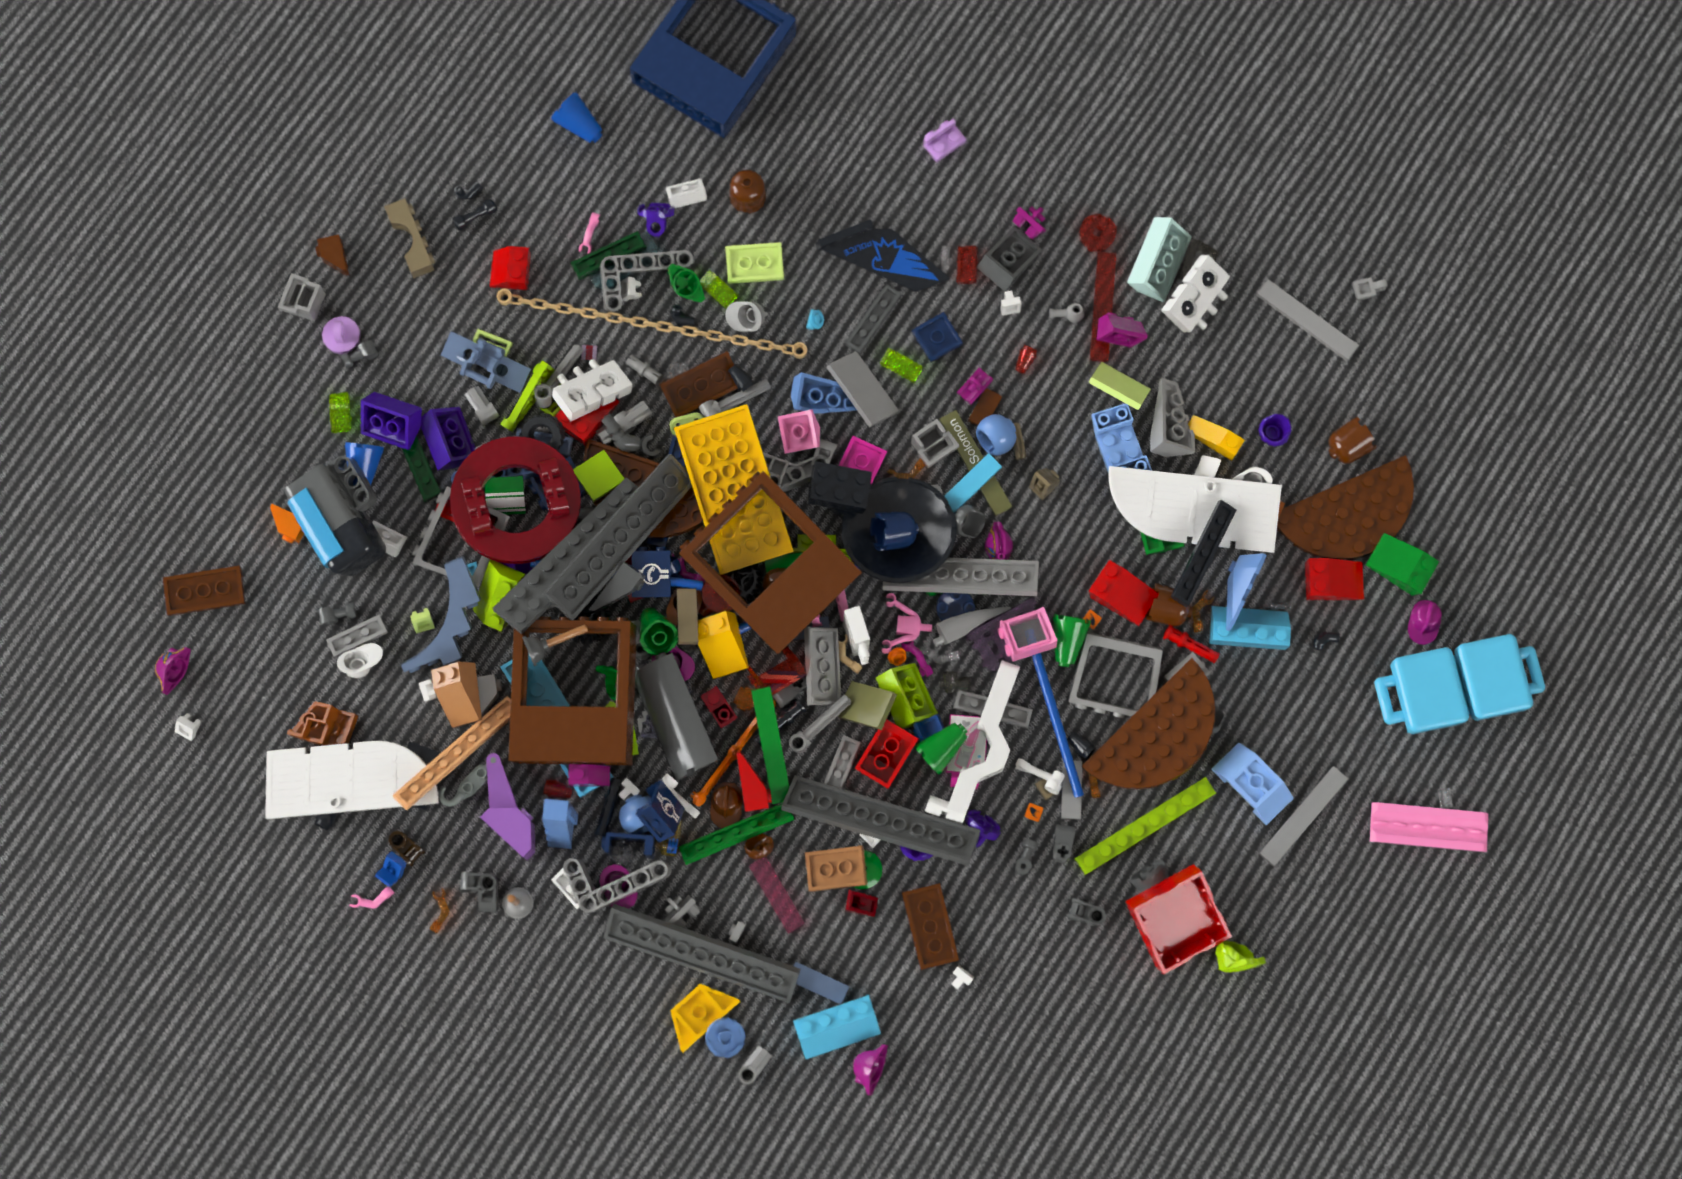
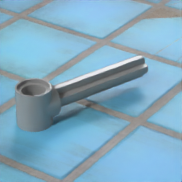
[534,345,583,408]
[699,379,771,418]
[789,695,851,753]

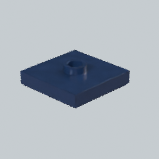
[911,312,963,363]

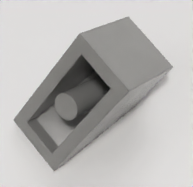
[477,674,502,717]

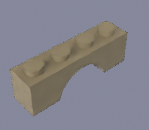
[384,199,435,278]

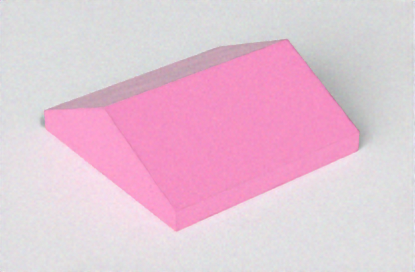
[778,410,820,454]

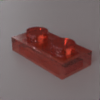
[956,246,978,284]

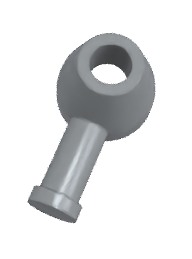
[1049,303,1084,323]

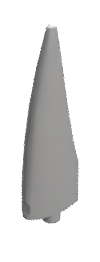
[933,607,1011,646]

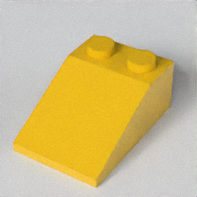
[698,611,749,679]

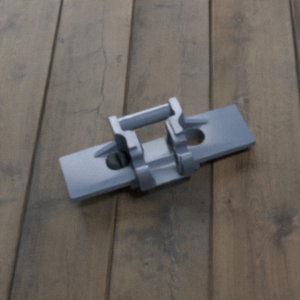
[441,331,532,393]

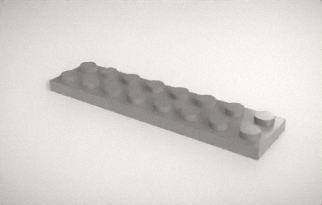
[883,558,1039,596]

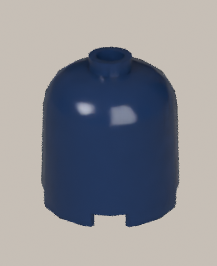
[870,511,919,551]

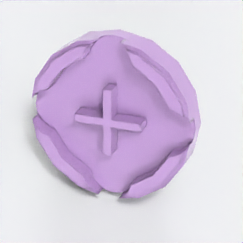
[322,316,361,354]

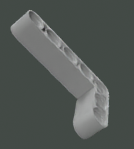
[600,250,693,312]
[563,858,672,912]

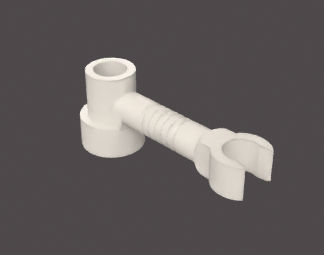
[1015,758,1065,794]
[662,773,700,819]

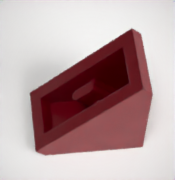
[845,890,878,917]

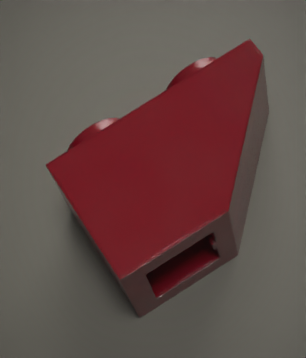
[700,686,738,729]

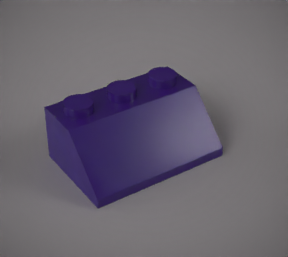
[361,392,422,450]
[421,407,476,471]

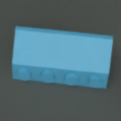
[1209,606,1291,650]
[793,995,881,1059]

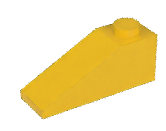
[1188,415,1245,461]

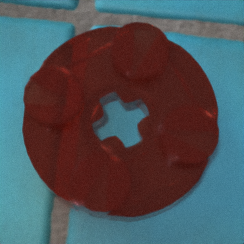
[1079,214,1117,252]
[702,574,740,613]

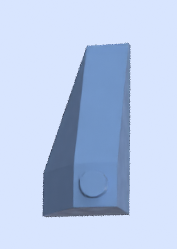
[791,372,857,414]
[1226,553,1267,631]

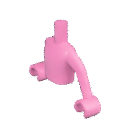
[881,593,932,654]

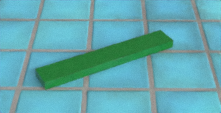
[751,686,789,804]
[679,804,794,865]

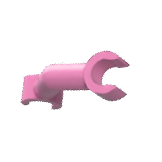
[579,213,600,254]
[349,887,394,909]

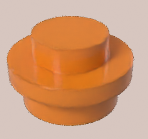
[888,647,907,666]

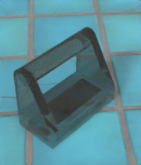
[1179,238,1219,279]

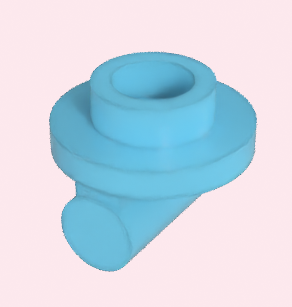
[806,310,824,330]

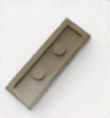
[677,589,698,645]

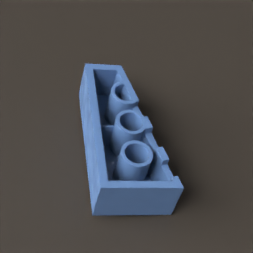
[542,799,578,849]

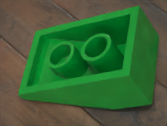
[1365,533,1439,596]

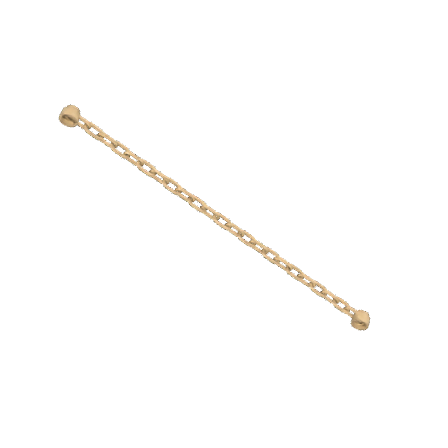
[497,289,807,359]

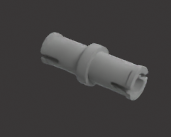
[625,355,663,385]

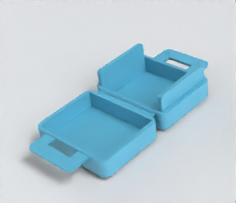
[1374,634,1545,734]

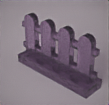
[965,597,1046,671]

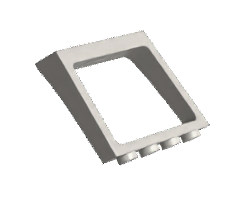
[412,486,510,587]
[1068,632,1163,718]

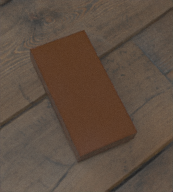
[968,388,1002,426]

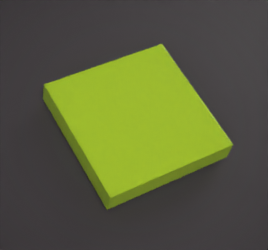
[573,450,624,502]

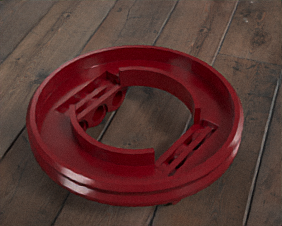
[450,436,581,564]

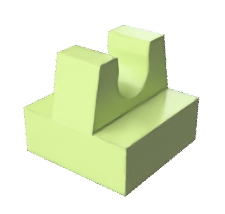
[410,608,435,633]

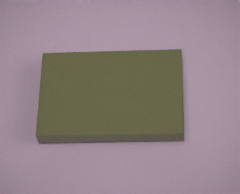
[837,681,897,730]

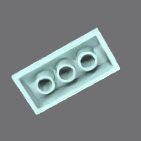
[1127,217,1192,302]

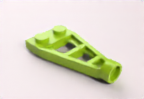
[501,360,555,432]

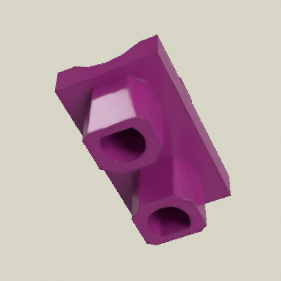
[1013,206,1047,239]
[957,367,994,405]

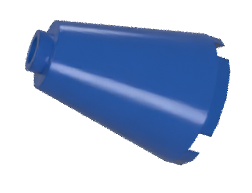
[551,92,602,143]
[345,442,384,486]

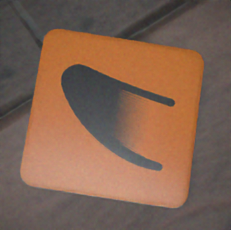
[1083,610,1102,629]
[1025,803,1043,822]

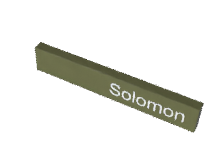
[939,410,1012,517]

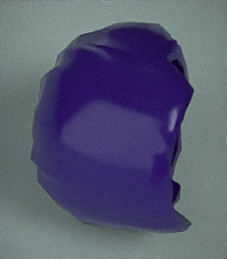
[1258,414,1292,447]

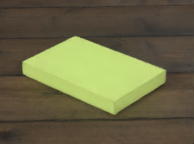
[725,242,784,284]
[1089,362,1151,410]

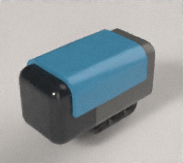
[284,456,387,576]

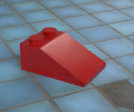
[555,399,620,447]
[1305,558,1364,600]
[1088,560,1159,626]
[855,719,918,789]
[736,749,772,812]

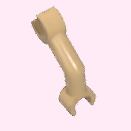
[839,634,862,674]

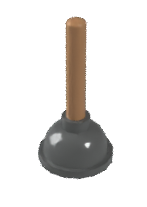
[522,625,588,666]

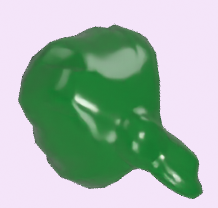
[596,665,617,700]

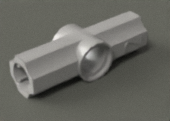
[596,401,652,445]

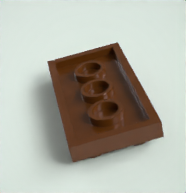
[659,351,737,418]
[163,566,245,616]
[902,883,959,970]

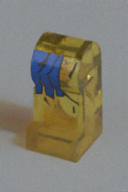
[661,820,683,857]

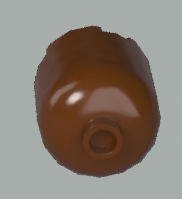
[730,170,766,214]
[1328,417,1377,464]
[1145,583,1193,626]

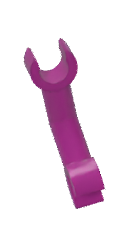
[672,553,705,584]
[901,641,933,677]

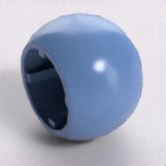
[976,414,1016,456]
[619,794,652,835]

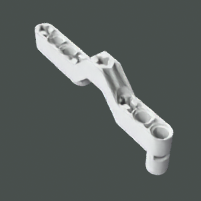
[925,660,1020,824]

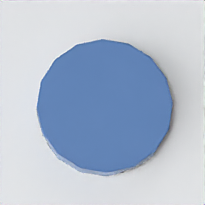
[705,1017,745,1058]

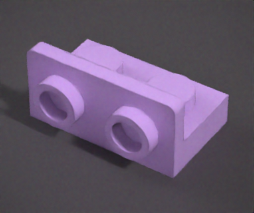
[923,119,966,163]

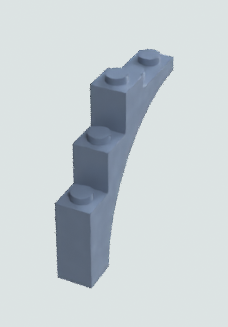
[401,556,481,673]

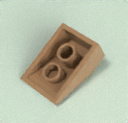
[431,662,482,728]

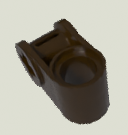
[388,831,426,867]

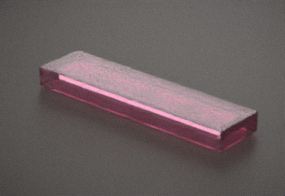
[749,857,805,934]

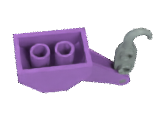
[439,753,535,861]

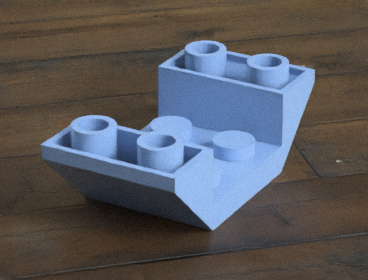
[1091,403,1152,471]
[1211,743,1294,825]

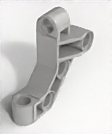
[763,438,837,493]

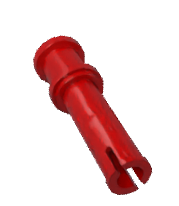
[1162,625,1220,664]

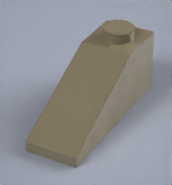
[1029,468,1060,501]

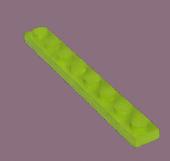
[1075,777,1216,875]

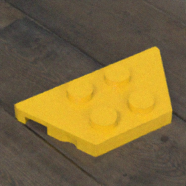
[670,984,740,1053]

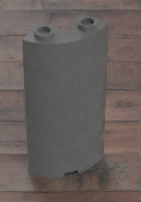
[635,652,718,781]

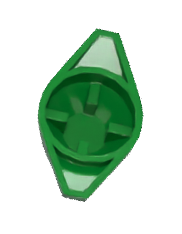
[667,264,705,303]

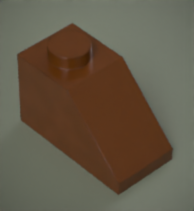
[315,234,350,276]

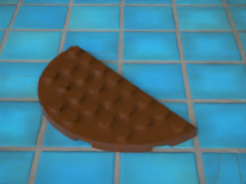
[583,439,704,538]
[1277,455,1414,560]
[1082,658,1216,790]

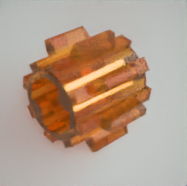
[734,686,754,711]

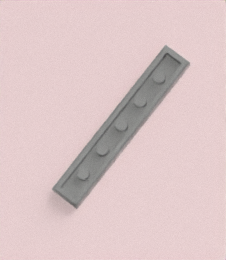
[1257,279,1359,361]
[1259,766,1348,867]

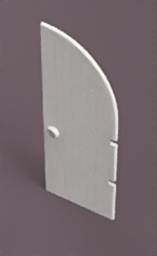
[1108,466,1282,553]
[265,741,439,819]

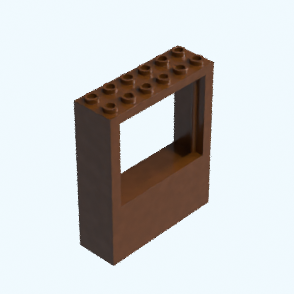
[679,471,862,654]
[508,617,637,766]

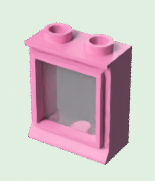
[998,607,1058,662]

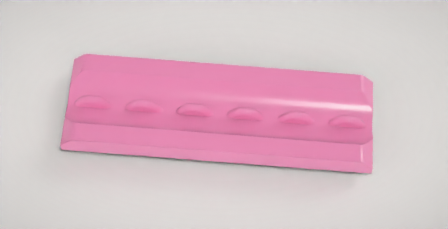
[1370,803,1489,852]

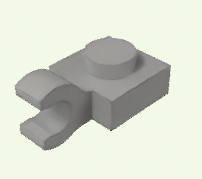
[1352,277,1388,301]

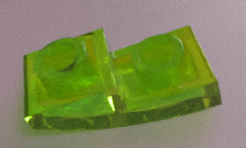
[700,269,739,309]
[879,347,923,383]
[329,392,352,433]

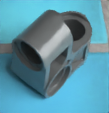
[460,872,499,912]

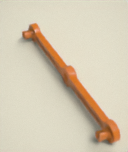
[690,700,776,807]

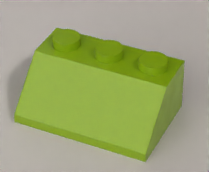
[473,559,525,631]
[876,663,938,729]

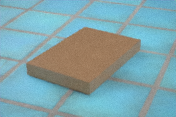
[805,846,867,892]

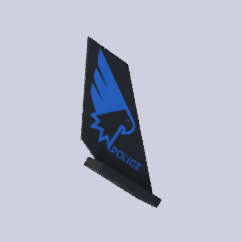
[815,219,951,292]

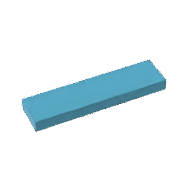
[944,453,1002,514]

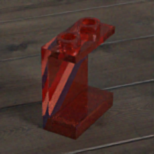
[747,646,807,695]

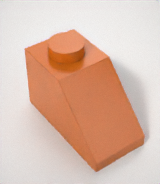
[270,504,304,544]

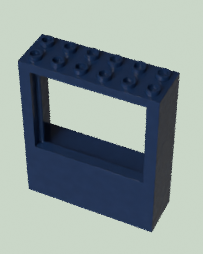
[630,0,796,139]

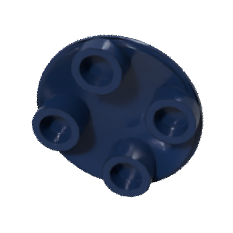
[936,593,975,621]

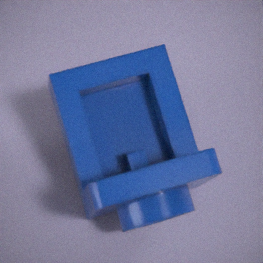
[913,714,945,741]
[375,851,407,887]

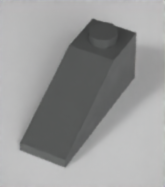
[590,562,646,612]

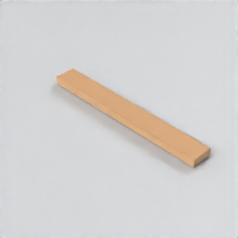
[393,696,511,810]

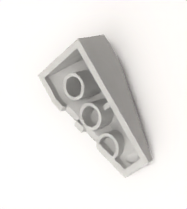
[1150,378,1195,457]

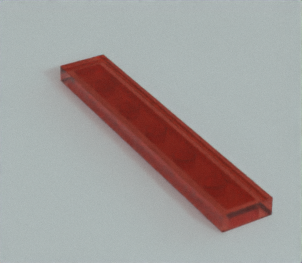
[1089,252,1117,362]

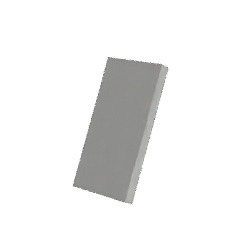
[827,351,899,427]
[804,627,841,705]

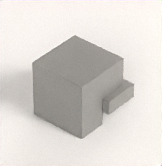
[278,273,326,321]
[911,419,960,468]

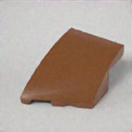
[287,701,358,746]

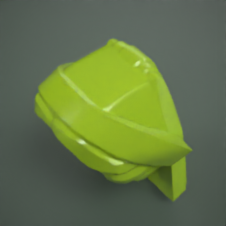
[1216,941,1266,972]

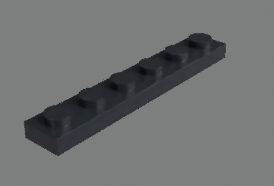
[1170,500,1237,607]

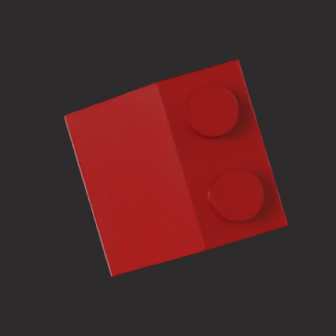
[490,246,531,290]

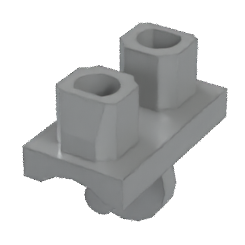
[663,895,700,928]

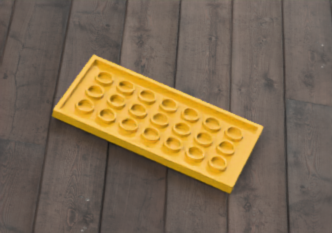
[674,404,794,575]

